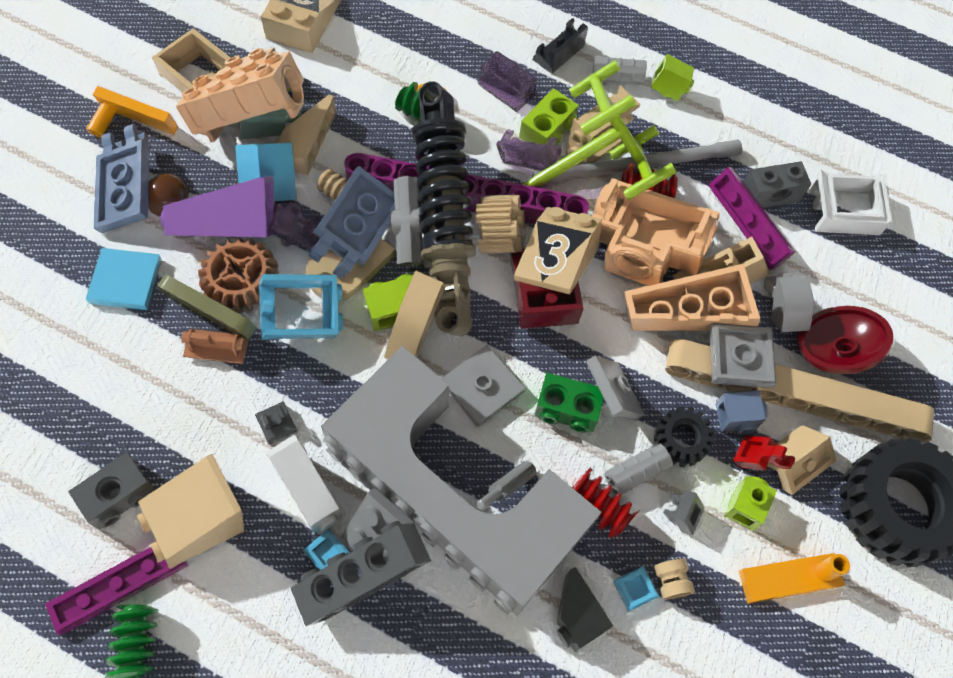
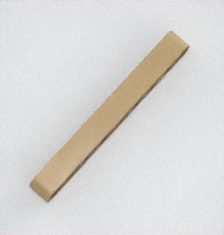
[665,339,934,443]

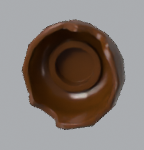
[148,173,189,217]

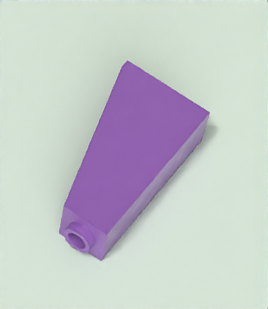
[160,176,276,237]

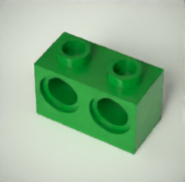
[534,372,604,433]

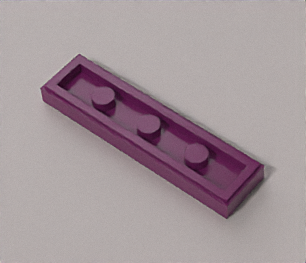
[708,167,796,270]
[45,547,189,636]

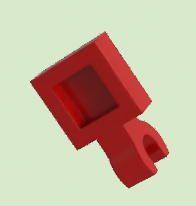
[733,436,796,471]

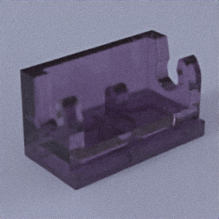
[478,51,537,113]
[496,129,563,171]

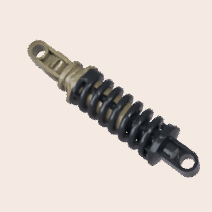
[412,81,476,337]

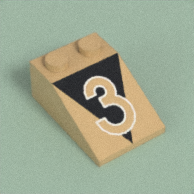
[260,0,341,53]
[514,207,602,294]

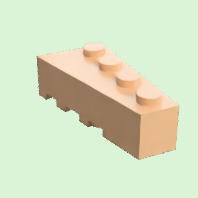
[624,264,760,331]

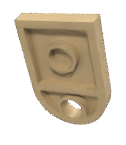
[306,238,396,301]

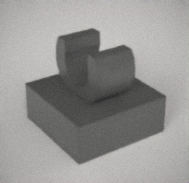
[255,401,297,444]
[663,490,705,535]

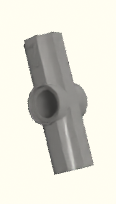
[391,176,423,266]

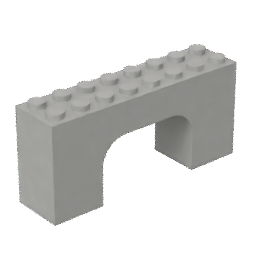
[321,346,601,616]

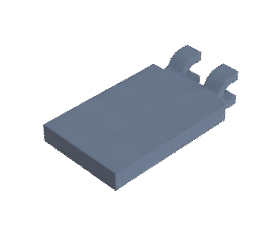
[93,124,149,233]
[308,166,395,280]

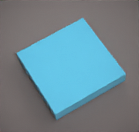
[86,248,162,310]

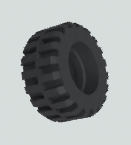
[839,438,953,567]

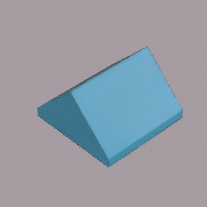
[235,143,297,202]

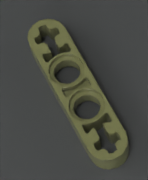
[156,274,257,341]

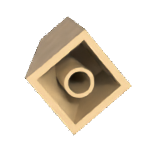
[136,454,244,569]

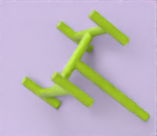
[522,59,677,201]

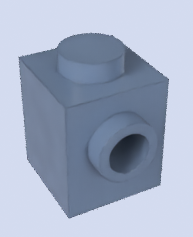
[715,390,768,435]

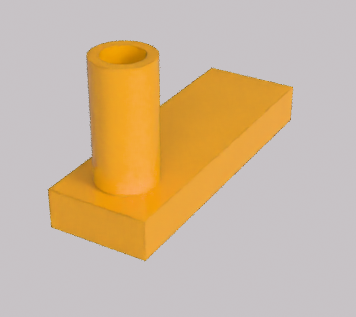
[86,86,179,138]
[738,553,850,604]

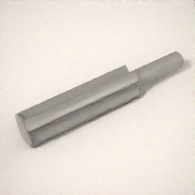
[477,461,536,510]

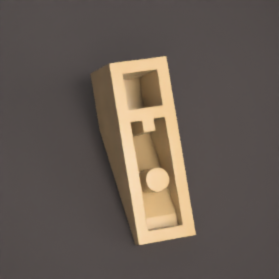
[274,95,336,175]
[672,237,770,284]

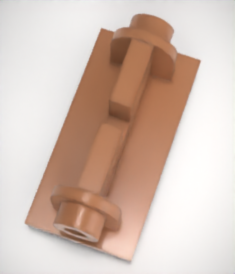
[181,329,249,364]

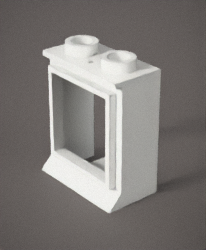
[809,169,893,235]

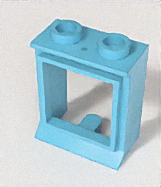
[259,274,343,340]

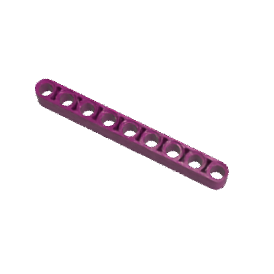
[344,153,589,224]

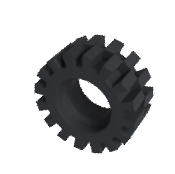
[654,407,715,467]

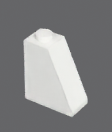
[266,435,342,534]

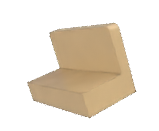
[767,425,837,495]

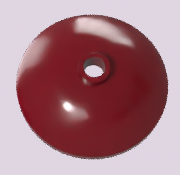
[797,306,893,374]

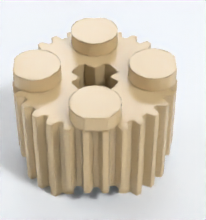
[475,195,525,254]

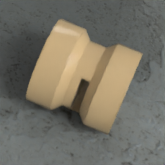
[654,559,695,600]

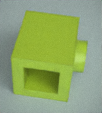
[651,54,695,102]
[724,475,777,531]

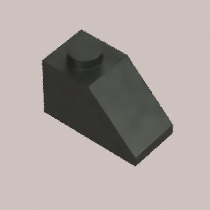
[556,567,613,652]

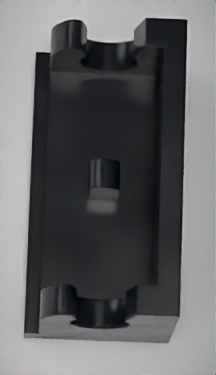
[533,18,588,74]

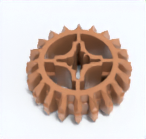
[198,237,279,314]

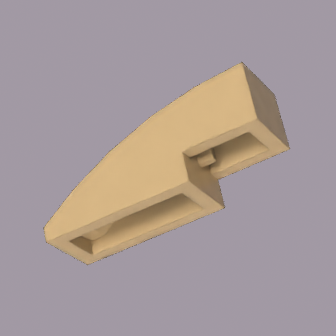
[384,271,446,359]

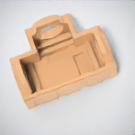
[175,48,304,142]
[592,178,720,286]

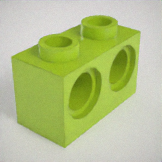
[519,88,579,154]

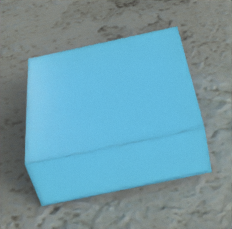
[303,529,349,570]
[613,566,659,612]

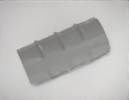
[592,56,647,84]
[604,443,673,495]

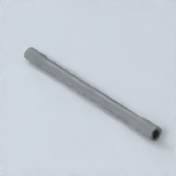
[532,139,743,186]

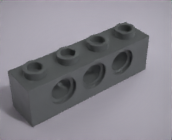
[290,521,431,627]

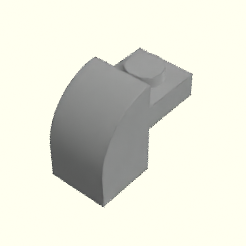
[764,273,814,332]

